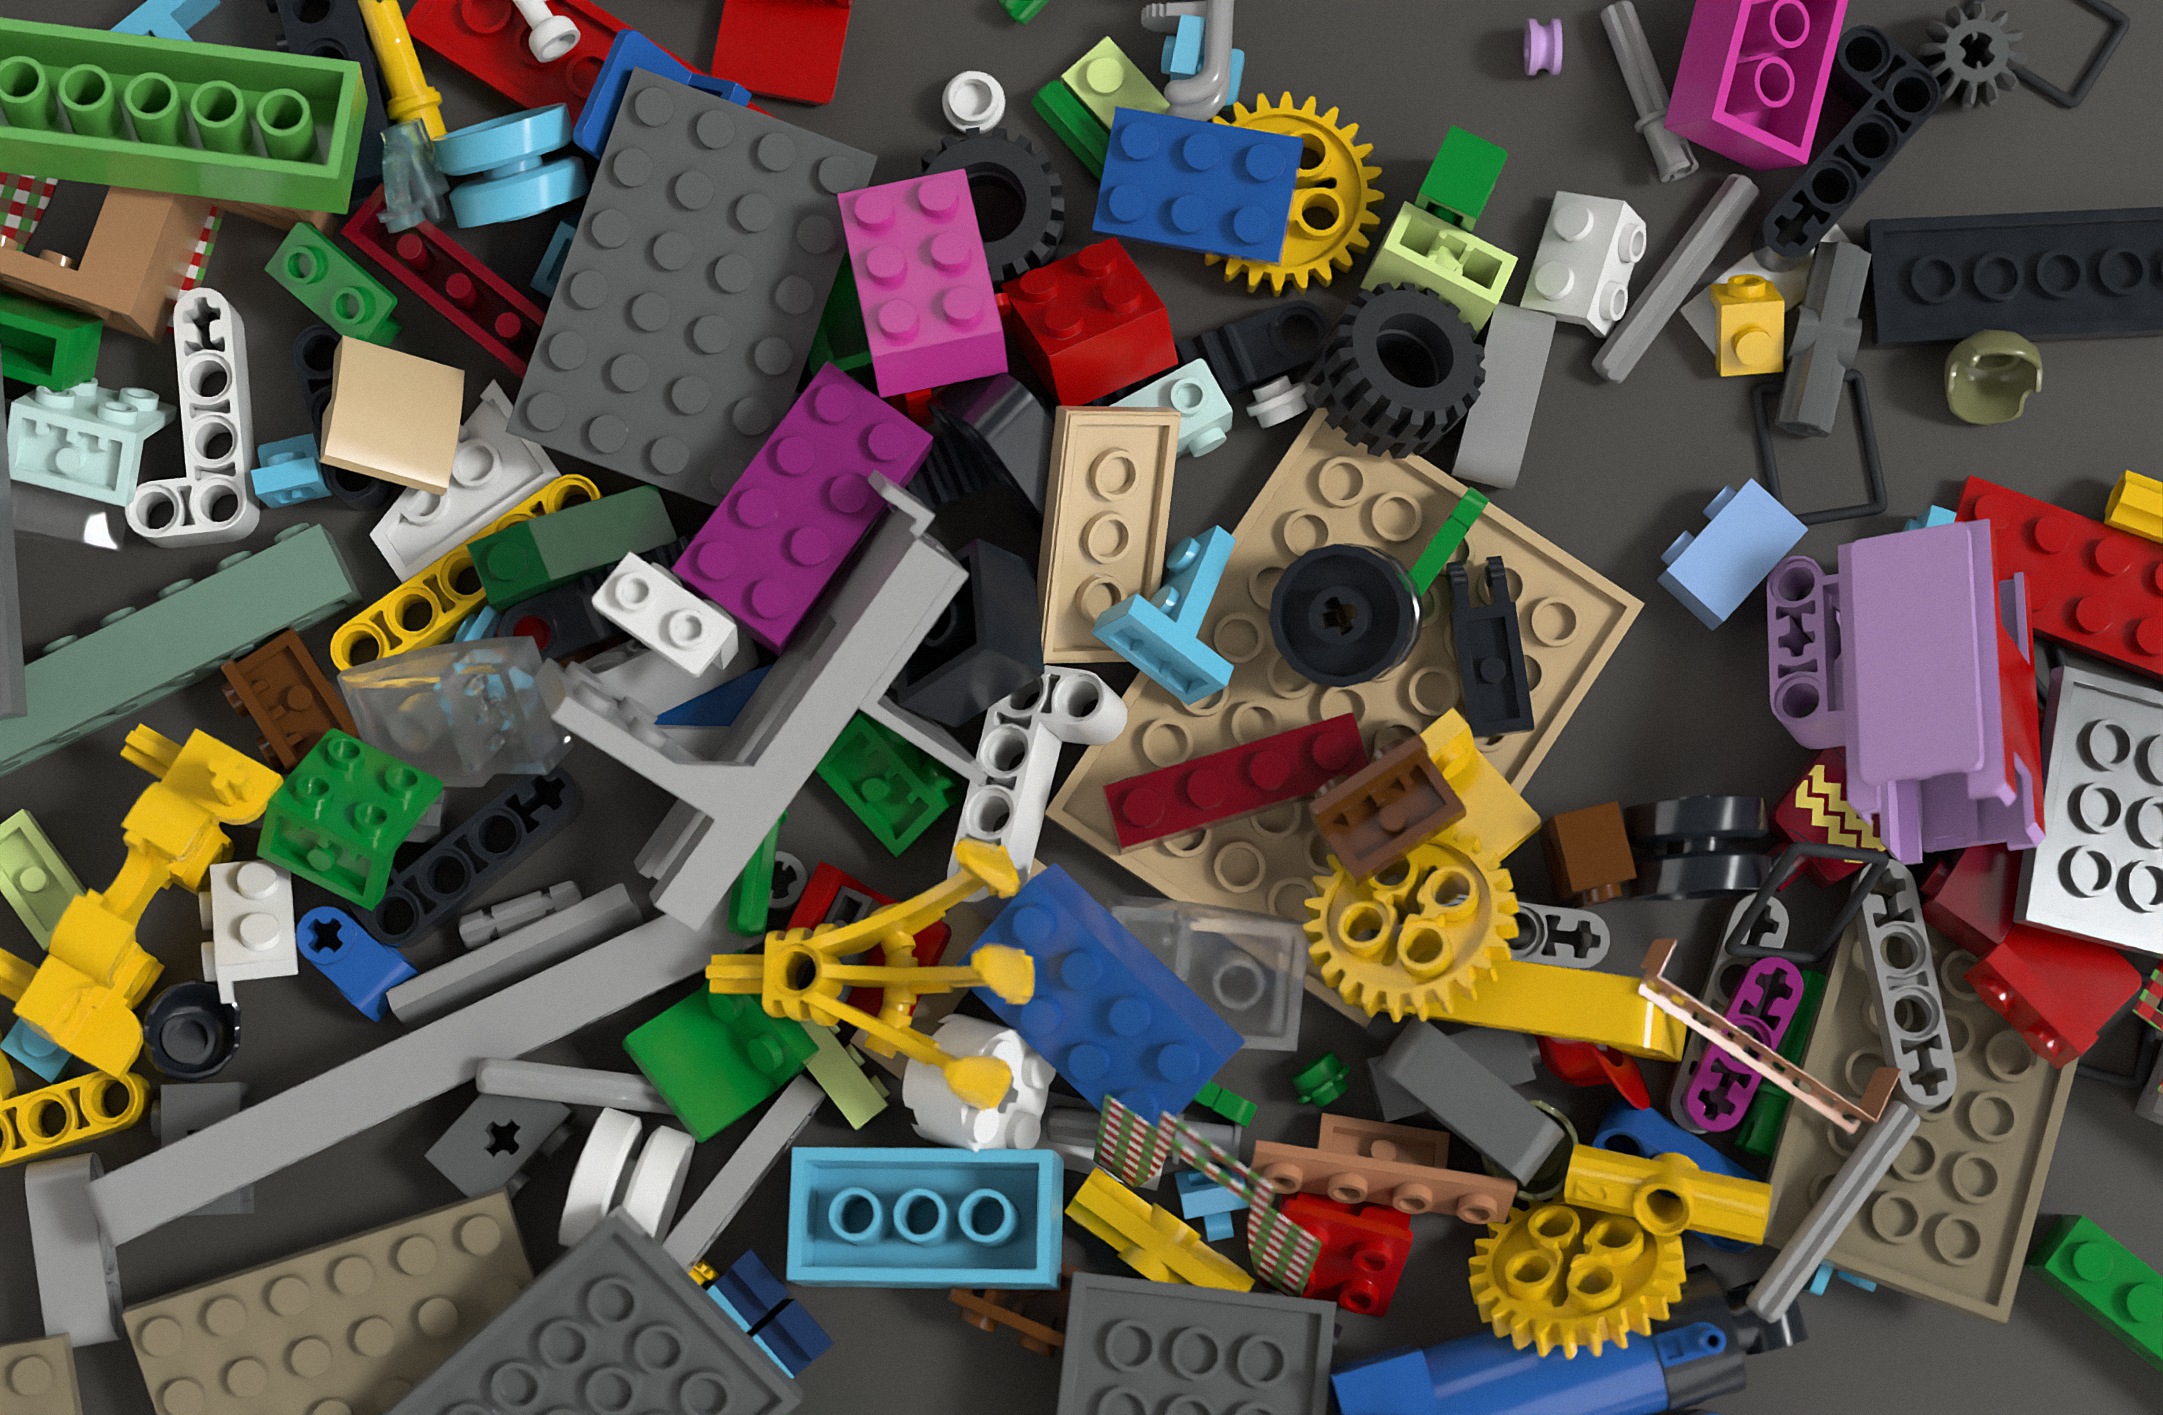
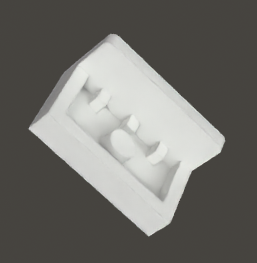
[1520,191,1646,339]
[592,552,739,678]
[199,859,298,1004]

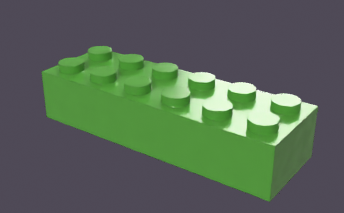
[0,18,368,214]

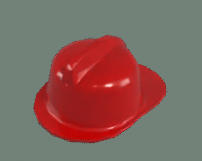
[1534,969,1650,1111]

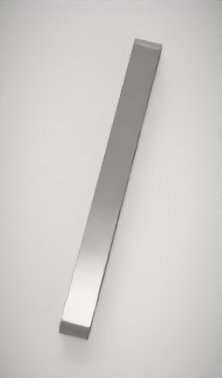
[83,884,766,1248]

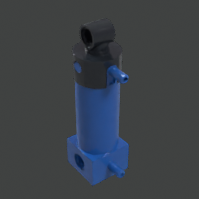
[1328,1263,1809,1415]

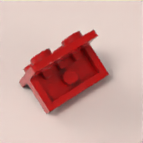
[1260,1191,1413,1317]

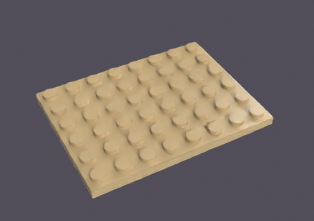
[1044,408,1645,1029]

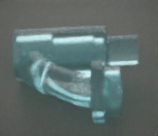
[377,117,451,233]

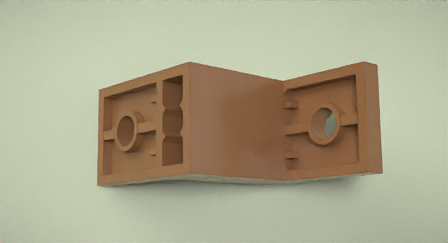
[0,185,338,345]

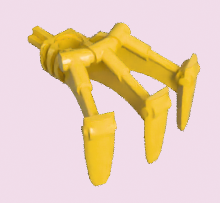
[706,837,1035,1111]

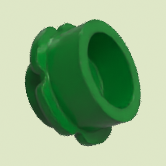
[1290,1050,1350,1108]

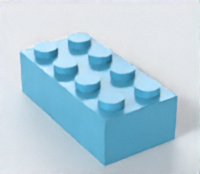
[787,1147,1064,1290]

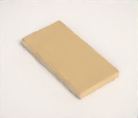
[1036,406,1181,664]

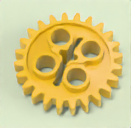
[1204,92,1384,297]
[1303,824,1519,1022]
[1468,1190,1686,1359]

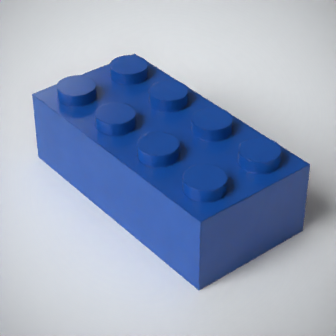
[954,863,1246,1129]

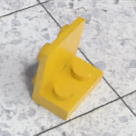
[1420,707,1542,905]

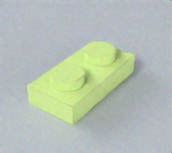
[1061,36,1171,136]
[0,809,88,951]

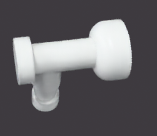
[513,0,581,63]

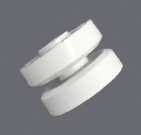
[559,1107,695,1247]

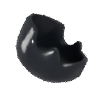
[141,978,242,1083]

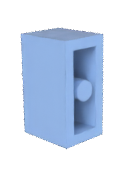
[1656,478,1809,631]

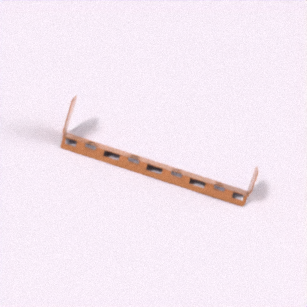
[1638,939,1902,1134]

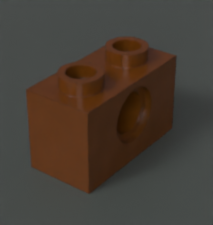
[1538,801,1637,909]

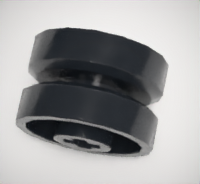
[1269,543,1424,688]
[1623,795,1772,901]

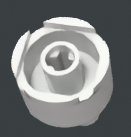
[903,1014,1056,1152]

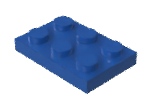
[1092,106,1304,267]

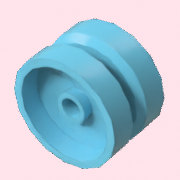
[433,103,591,228]

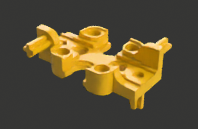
[0,723,284,1082]

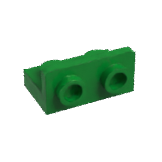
[264,222,404,347]
[814,712,967,858]

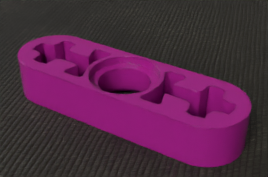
[1682,957,1803,1132]

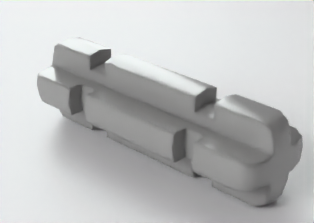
[458,881,584,950]

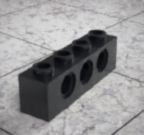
[265,0,410,202]

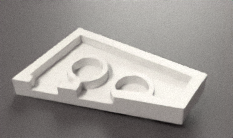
[369,379,562,584]

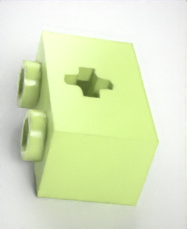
[1360,201,1518,342]

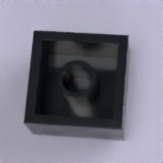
[897,538,1045,728]

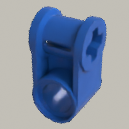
[296,906,421,1023]

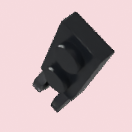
[1446,556,1535,740]

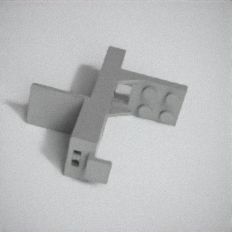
[533,469,988,931]

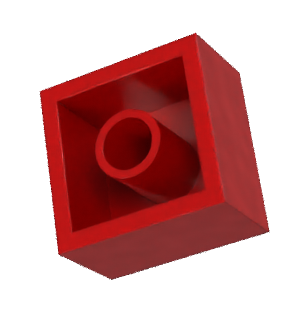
[1000,237,1178,406]

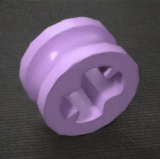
[1524,19,1562,76]

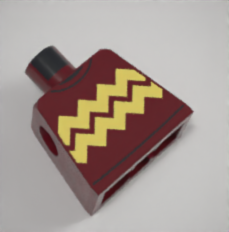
[1766,745,1887,893]

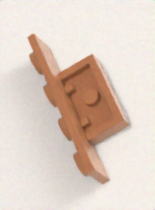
[1247,1113,1517,1224]

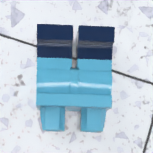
[706,1249,835,1379]

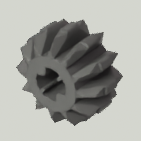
[1917,2,2028,111]

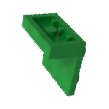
[256,728,444,911]
[622,949,820,1143]

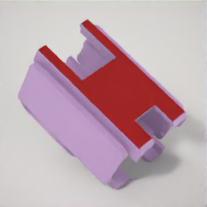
[1767,519,2046,865]

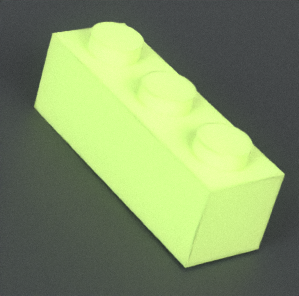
[798,1018,890,1130]

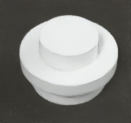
[942,71,1005,134]
[1246,375,1308,428]

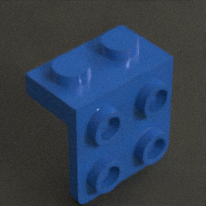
[573,29,752,161]

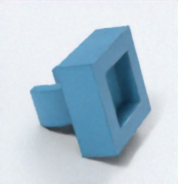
[1174,1164,1249,1242]

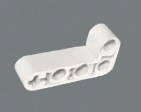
[125,287,260,548]
[947,665,1128,920]

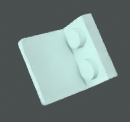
[7,378,177,507]

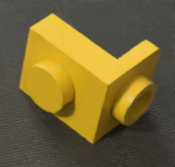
[1710,274,1785,377]

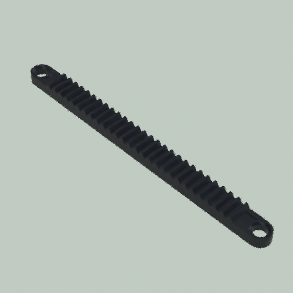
[498,300,1330,670]

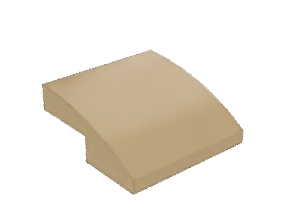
[320,335,465,496]

